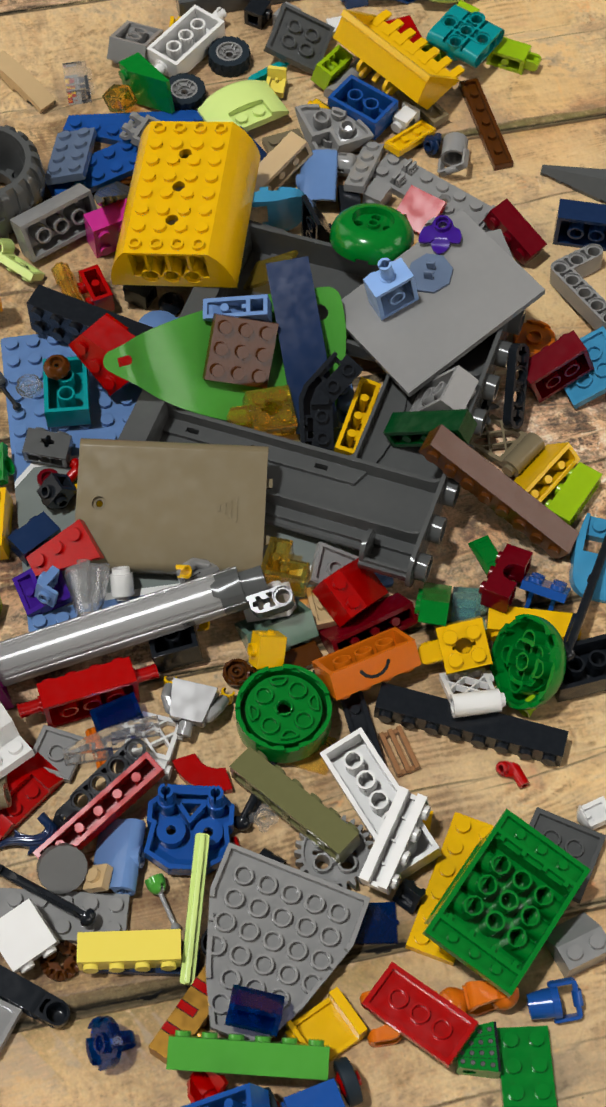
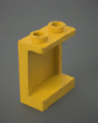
[285,987,368,1062]

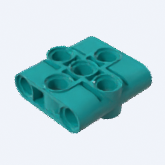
[426,4,505,68]

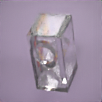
[62,61,95,105]

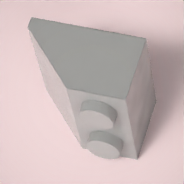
[545,912,606,978]

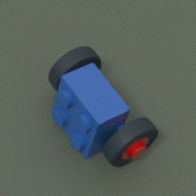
[265,1057,363,1107]

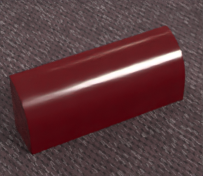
[318,592,419,654]

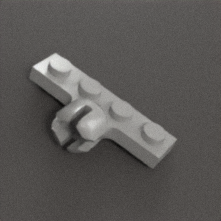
[337,141,385,193]

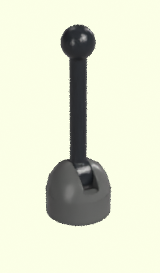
[0,372,21,411]

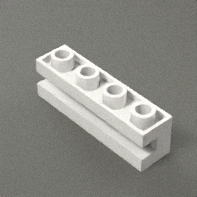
[359,786,431,895]

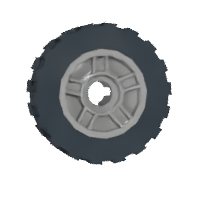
[208,36,250,78]
[168,73,206,111]

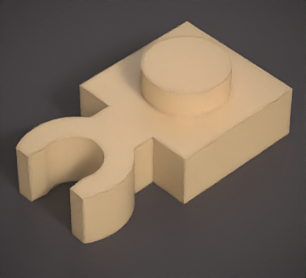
[75,863,113,893]

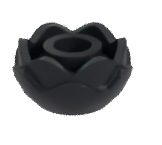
[158,292,184,315]

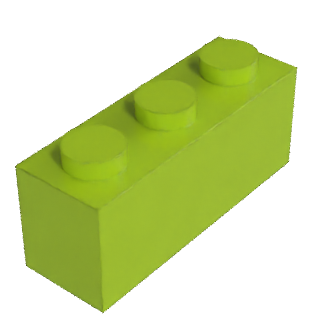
[545,462,603,526]

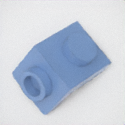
[34,565,60,608]

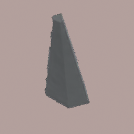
[540,165,606,202]
[94,181,130,207]

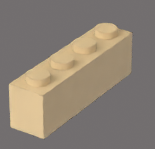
[254,131,313,209]

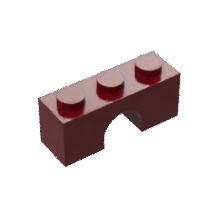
[479,543,533,613]

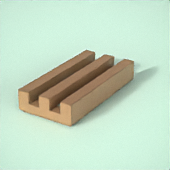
[378,725,420,778]

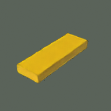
[384,119,437,157]

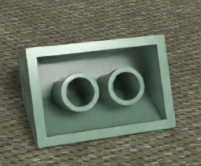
[234,599,319,653]

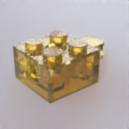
[227,385,298,437]

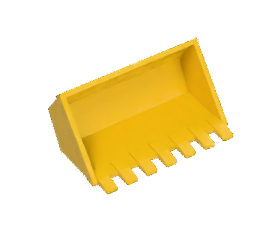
[333,9,465,110]

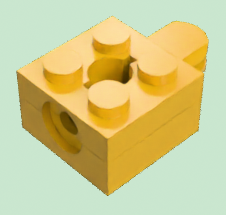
[418,616,493,674]

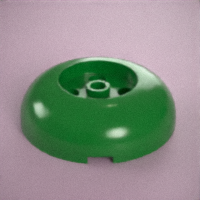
[329,203,414,265]
[490,614,567,710]

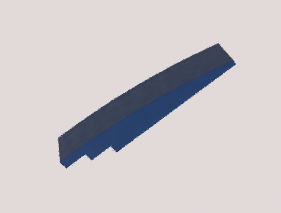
[266,256,339,434]

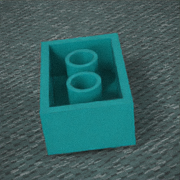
[43,356,91,428]

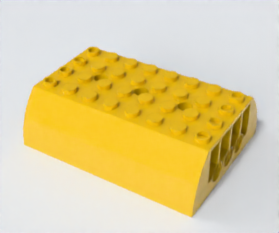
[111,121,261,288]

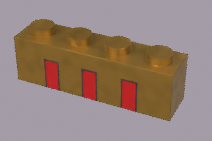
[148,966,209,1071]

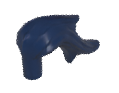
[0,812,59,855]

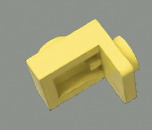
[266,65,287,98]

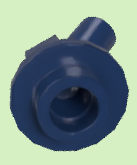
[424,133,442,155]

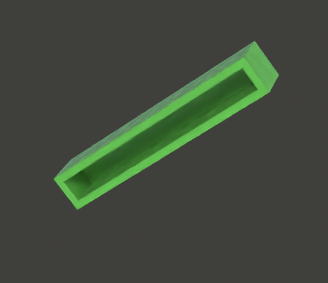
[166,1030,330,1080]

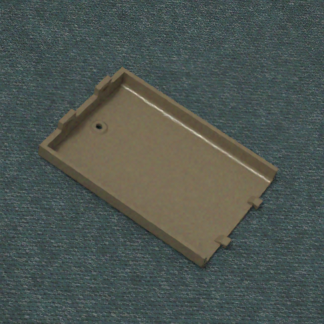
[73,438,273,575]

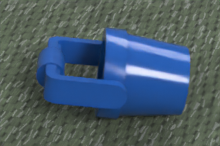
[526,977,584,1024]

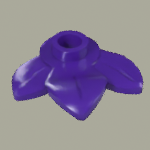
[418,215,462,255]

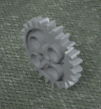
[294,815,374,889]

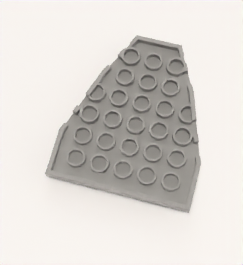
[205,842,371,1040]

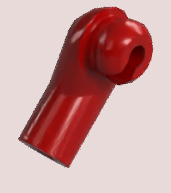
[67,458,79,483]
[496,761,530,789]

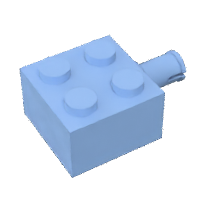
[363,258,419,321]

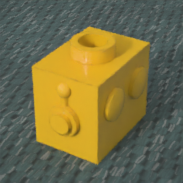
[247,629,287,669]

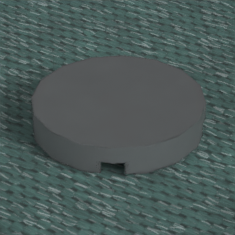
[37,843,87,894]

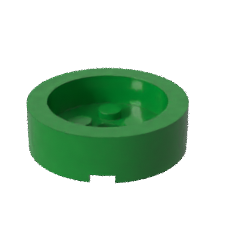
[235,664,332,763]

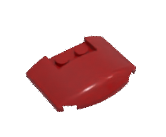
[0,741,64,842]

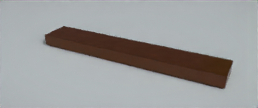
[459,78,514,171]

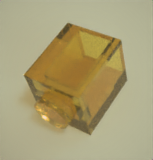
[102,84,138,113]

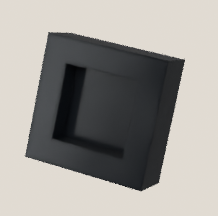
[392,878,426,914]

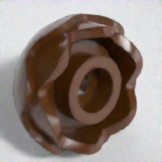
[43,355,71,380]
[222,658,252,687]

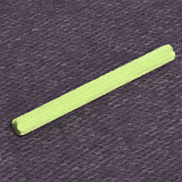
[179,833,210,986]

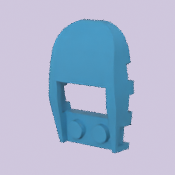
[252,187,305,231]
[569,513,606,603]

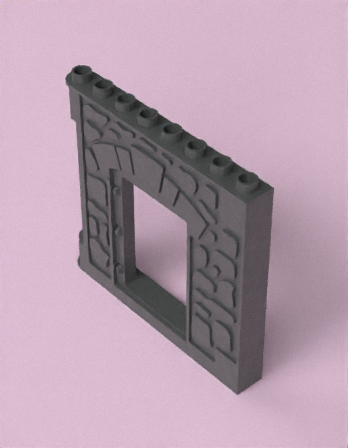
[118,223,526,588]

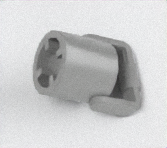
[437,132,469,177]

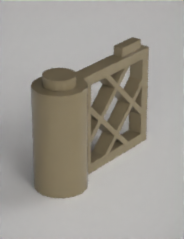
[469,414,545,477]

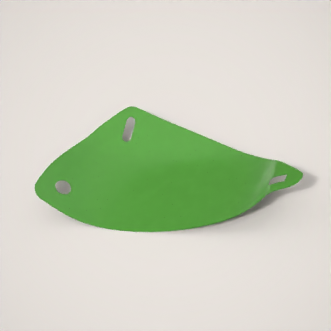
[103,287,346,428]

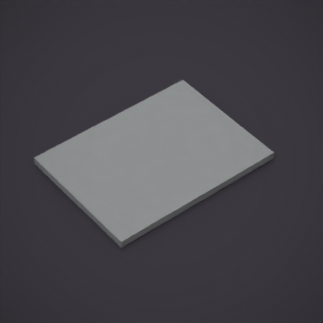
[341,210,545,397]

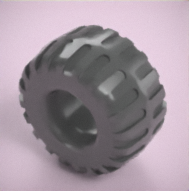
[0,125,46,238]

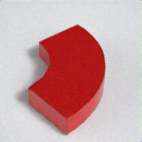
[172,753,233,794]

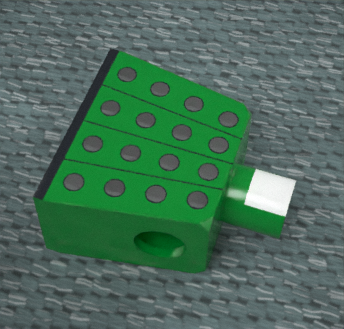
[455,1022,501,1079]

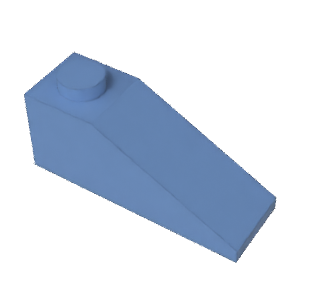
[203,294,272,322]

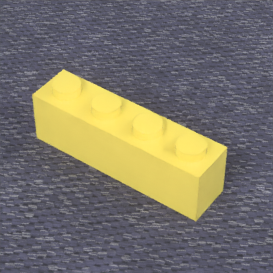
[77,929,182,974]

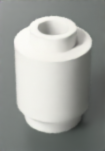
[110,566,135,601]

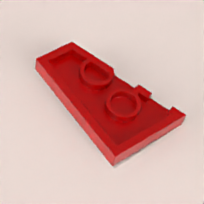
[26,519,104,577]

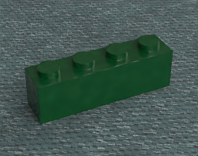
[383,409,477,447]

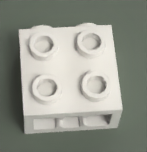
[0,899,60,974]

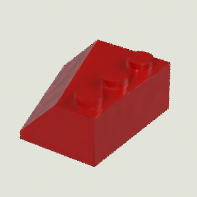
[68,313,136,396]

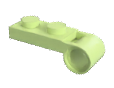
[0,238,45,283]

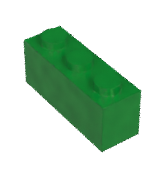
[414,582,452,626]

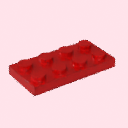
[362,962,479,1068]

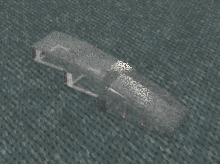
[63,715,160,766]

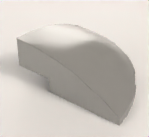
[295,104,374,153]

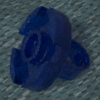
[86,1016,137,1071]

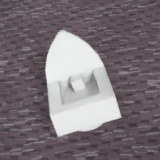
[577,796,606,830]

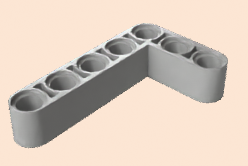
[550,244,606,330]

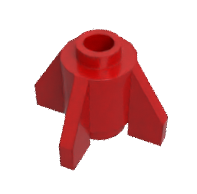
[187,1071,229,1103]

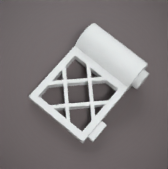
[439,667,506,718]
[115,710,183,784]

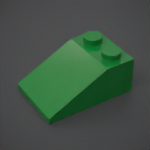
[119,52,175,114]

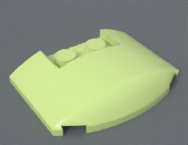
[197,80,289,132]

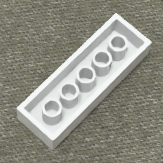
[320,727,442,882]

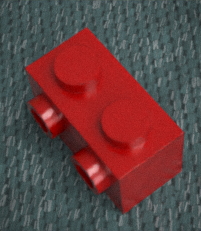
[77,264,115,311]

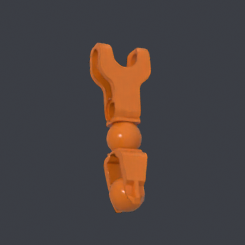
[359,981,520,1047]

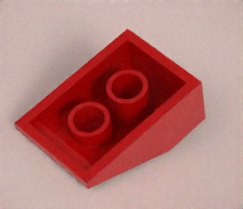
[312,558,389,627]

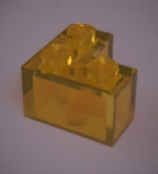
[261,536,310,598]

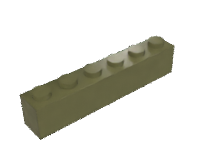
[229,746,360,865]

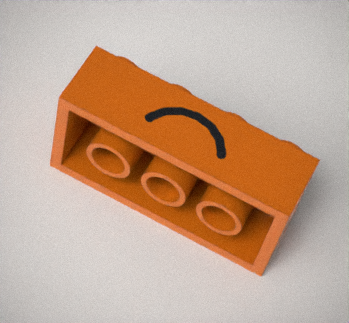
[312,627,421,700]

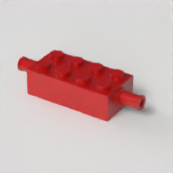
[16,657,159,728]

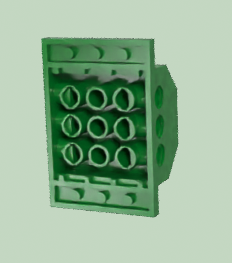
[422,809,591,997]

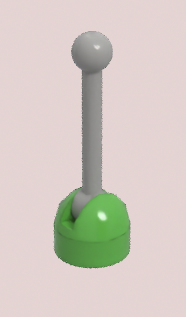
[145,873,181,929]

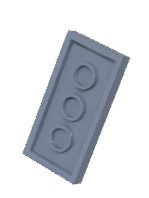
[45,127,97,186]

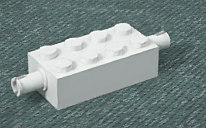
[146,5,227,78]

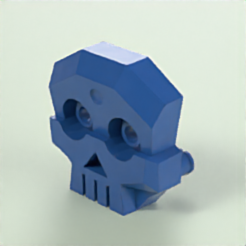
[144,783,235,876]

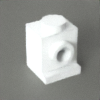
[391,101,420,133]

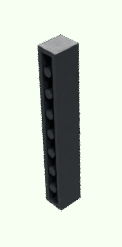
[374,682,569,767]

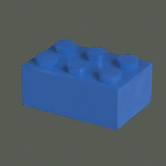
[328,74,399,141]

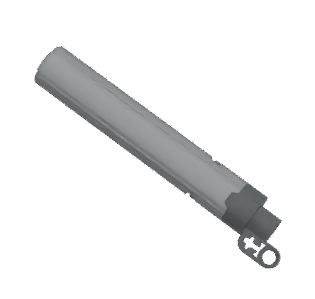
[0,565,295,687]

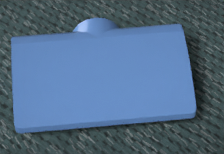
[296,149,338,206]
[93,818,146,896]

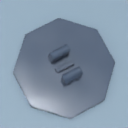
[409,253,453,294]

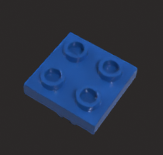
[520,572,571,611]

